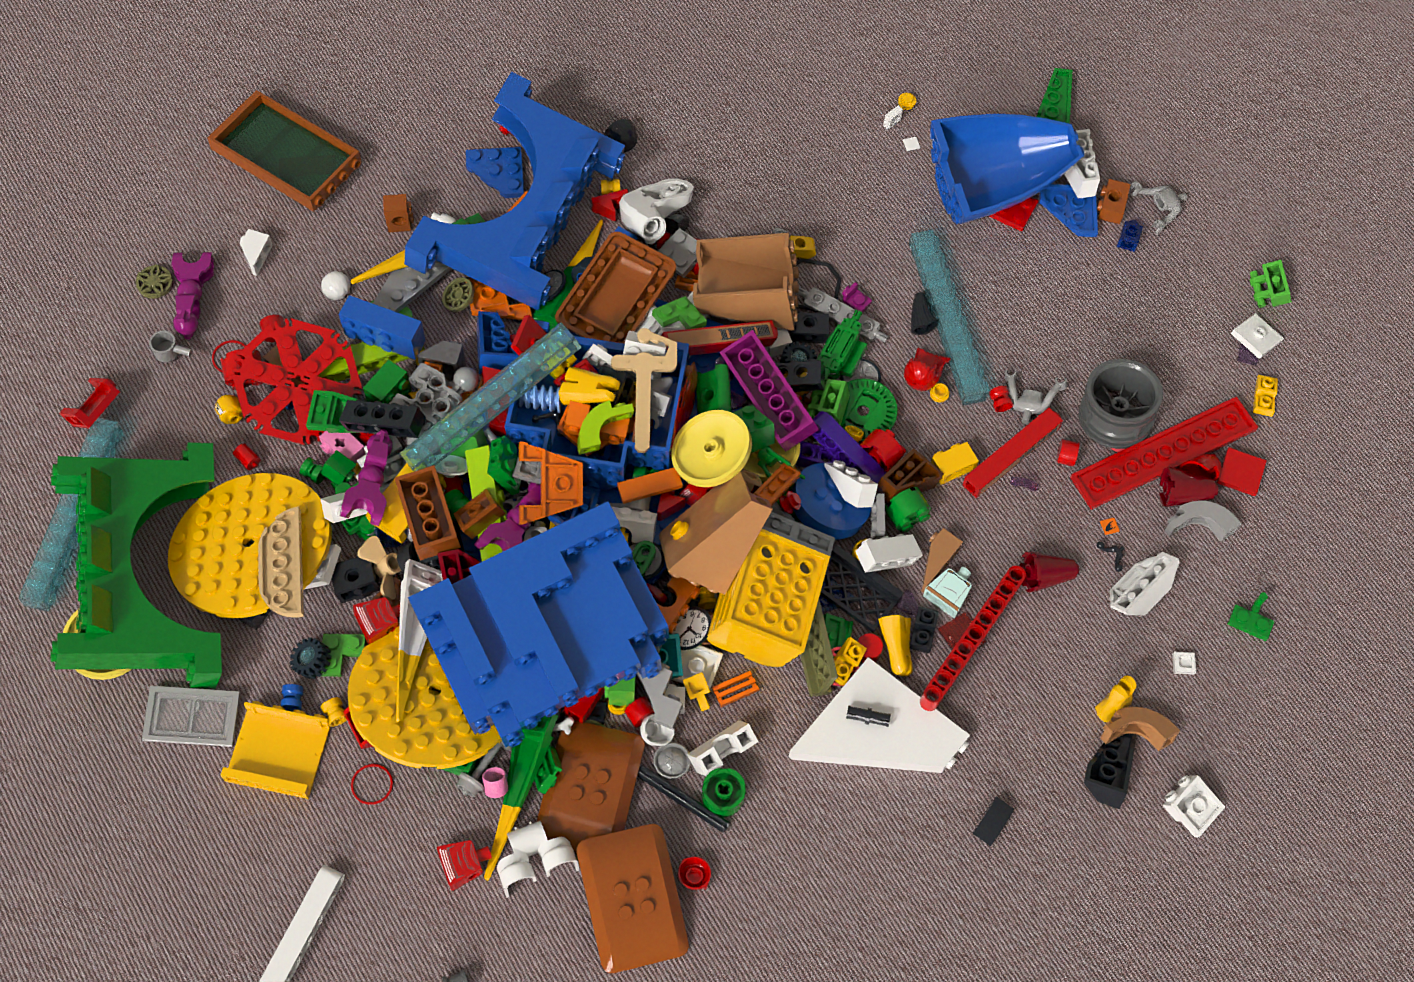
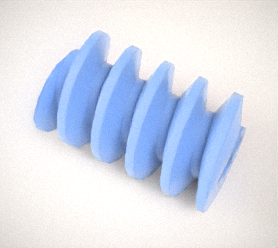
[519,382,563,413]

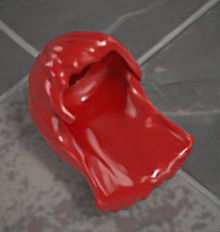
[904,348,951,392]

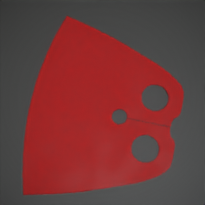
[670,371,695,460]

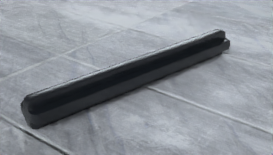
[638,765,730,833]

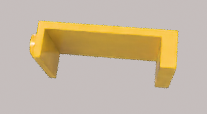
[366,458,447,544]

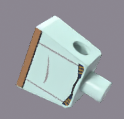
[923,567,972,619]

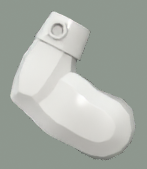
[619,178,694,244]

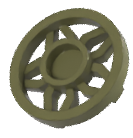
[136,264,173,299]
[442,277,475,313]

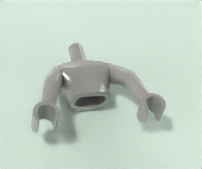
[1130,181,1187,235]
[1005,370,1067,424]

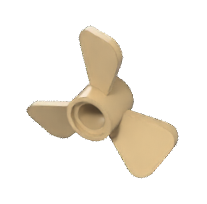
[357,536,401,600]

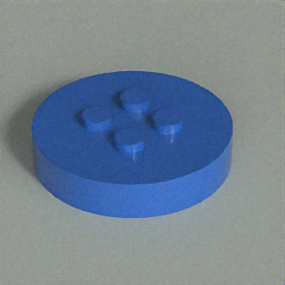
[791,463,871,539]

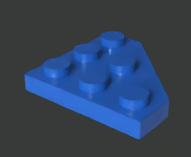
[466,147,524,198]
[1039,184,1098,237]

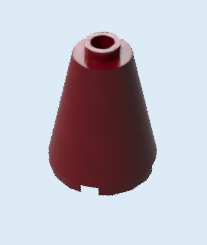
[1159,467,1218,507]
[1019,551,1079,592]

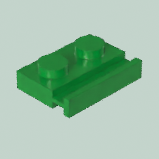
[823,613,853,658]
[534,746,563,794]

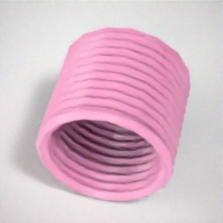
[482,767,508,798]

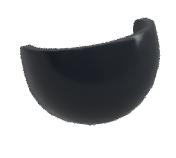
[604,119,637,152]

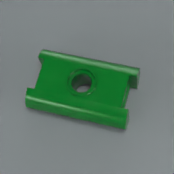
[696,364,732,415]

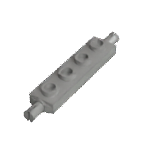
[796,286,889,343]

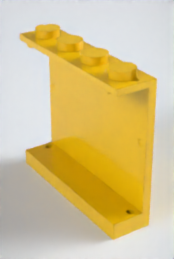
[221,701,331,799]

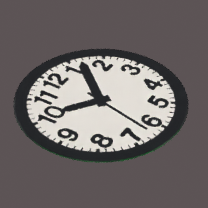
[672,607,711,650]

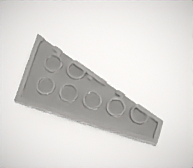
[372,261,452,313]

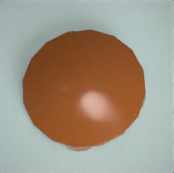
[682,362,698,397]

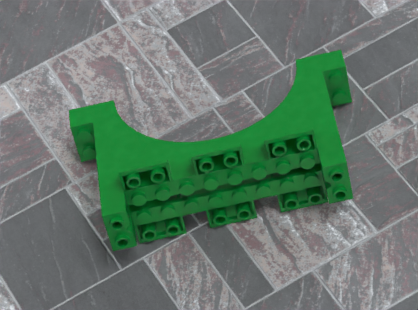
[50,442,222,689]

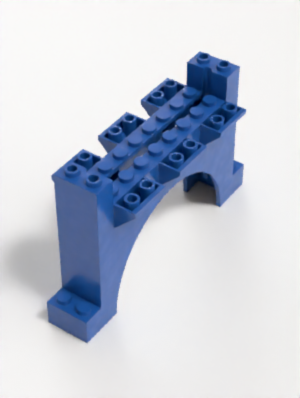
[404,72,626,310]

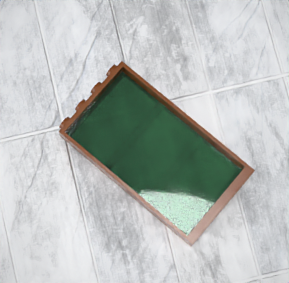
[207,90,362,212]

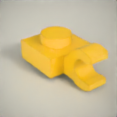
[683,672,710,711]

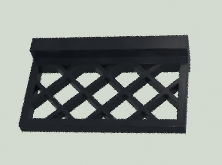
[820,545,904,633]

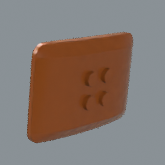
[555,232,676,344]
[537,720,645,854]
[577,824,689,973]

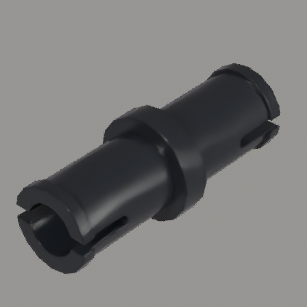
[846,705,891,727]

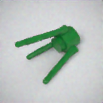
[757,446,805,479]

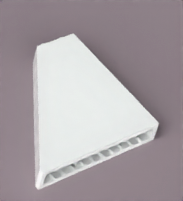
[789,657,970,773]

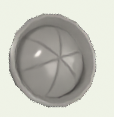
[654,742,691,779]

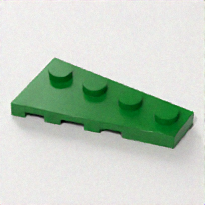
[1036,68,1073,124]

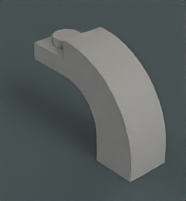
[1165,501,1242,542]

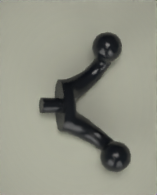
[532,411,563,437]
[1096,541,1124,572]

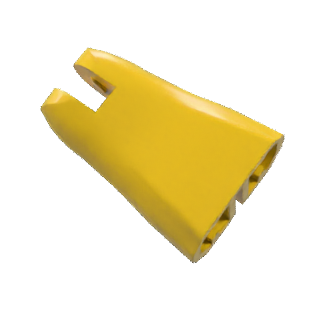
[559,367,620,405]
[878,615,913,676]
[1095,675,1136,722]

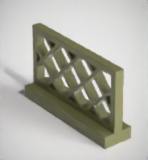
[800,599,838,697]

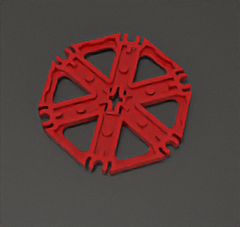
[232,318,362,446]

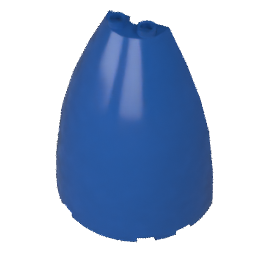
[930,114,1084,224]

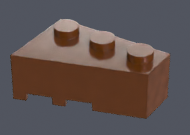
[876,448,944,505]

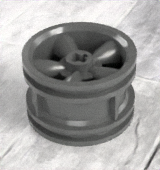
[1078,359,1163,449]

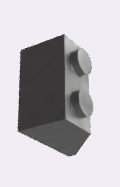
[418,341,466,382]

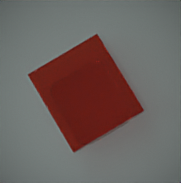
[938,612,987,654]

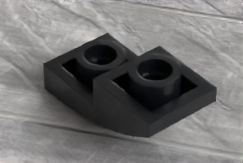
[909,607,939,654]
[972,796,1014,846]

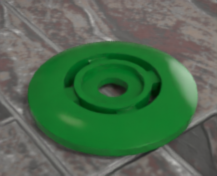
[841,379,898,443]

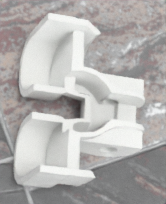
[497,821,579,898]

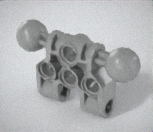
[389,363,479,454]

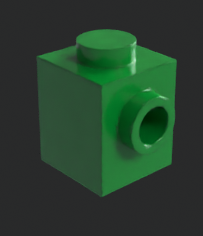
[321,450,356,485]

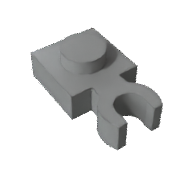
[650,389,672,429]

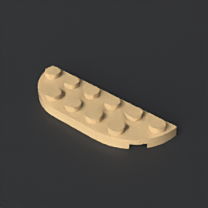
[258,507,304,617]

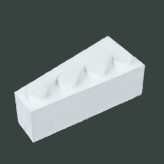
[1065,129,1100,198]

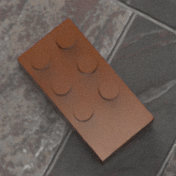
[394,465,461,561]

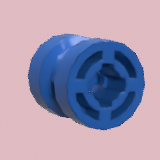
[280,684,304,711]

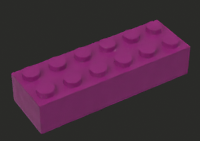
[720,330,819,452]

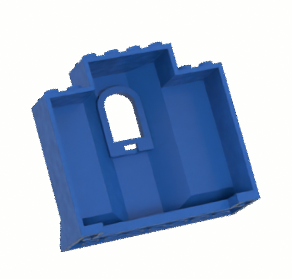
[505,320,689,491]

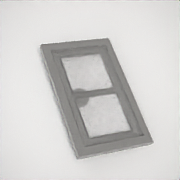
[142,686,240,747]

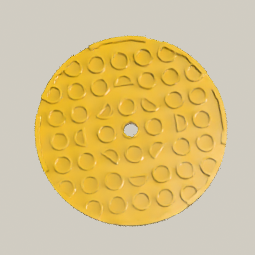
[168,473,332,618]
[348,625,502,769]

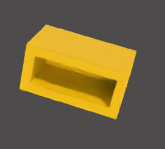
[931,442,979,485]

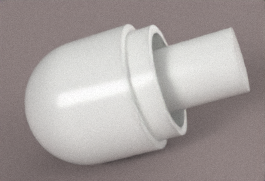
[431,212,456,224]

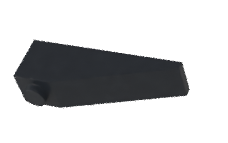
[1084,734,1137,809]

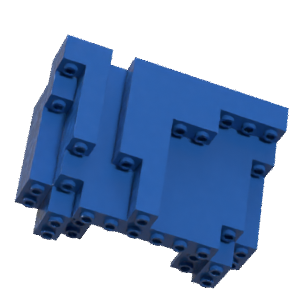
[408,501,669,748]

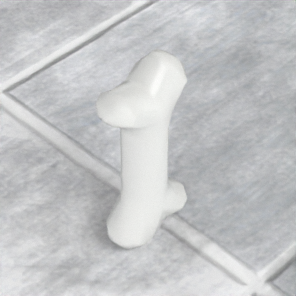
[552,716,574,735]

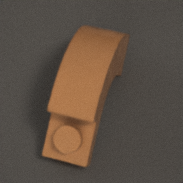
[1100,707,1180,751]

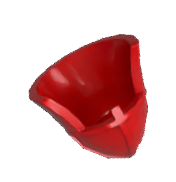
[1178,454,1222,481]

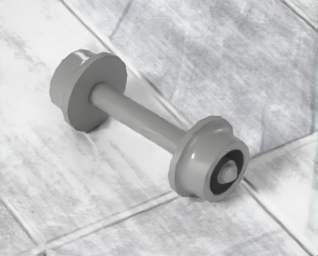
[456,741,512,797]

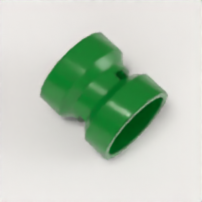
[299,457,325,484]

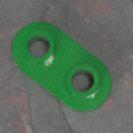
[632,540,656,577]

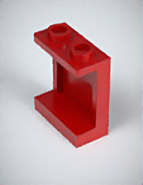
[59,378,120,428]

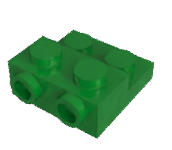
[487,436,521,495]

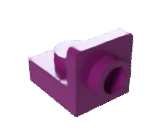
[842,282,872,314]

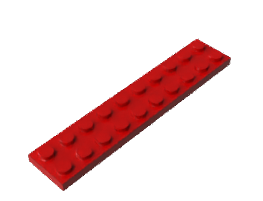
[1070,396,1258,510]

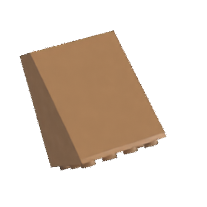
[693,233,799,330]
[659,469,772,595]

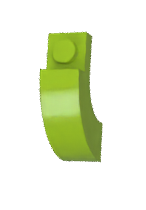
[577,400,634,455]

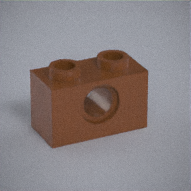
[1097,179,1131,224]
[383,194,414,233]

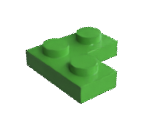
[652,296,707,329]
[321,634,366,677]

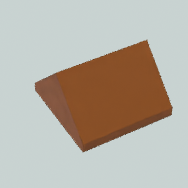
[454,488,505,539]

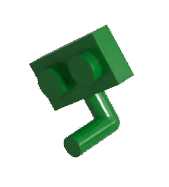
[1227,592,1274,641]

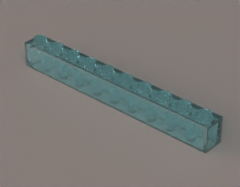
[909,230,990,406]
[400,322,581,471]
[18,418,123,612]

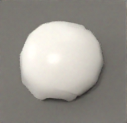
[321,271,351,300]
[640,714,675,746]

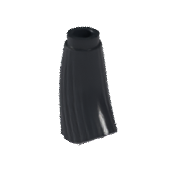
[911,292,939,335]

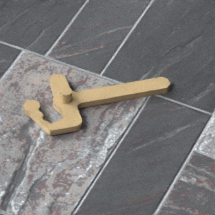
[611,328,677,453]

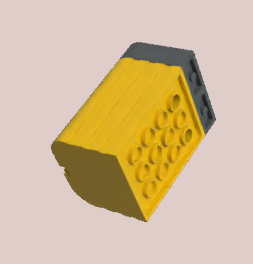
[707,512,835,667]

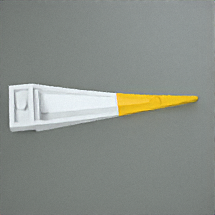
[396,559,443,722]

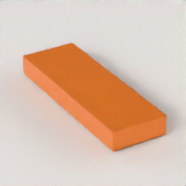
[753,463,801,507]
[617,468,683,504]

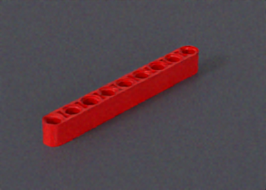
[920,565,1026,711]

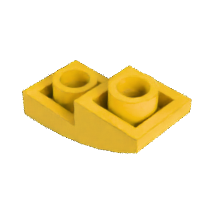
[1253,375,1278,417]
[834,637,867,686]

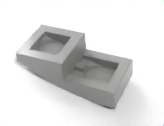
[512,457,541,484]

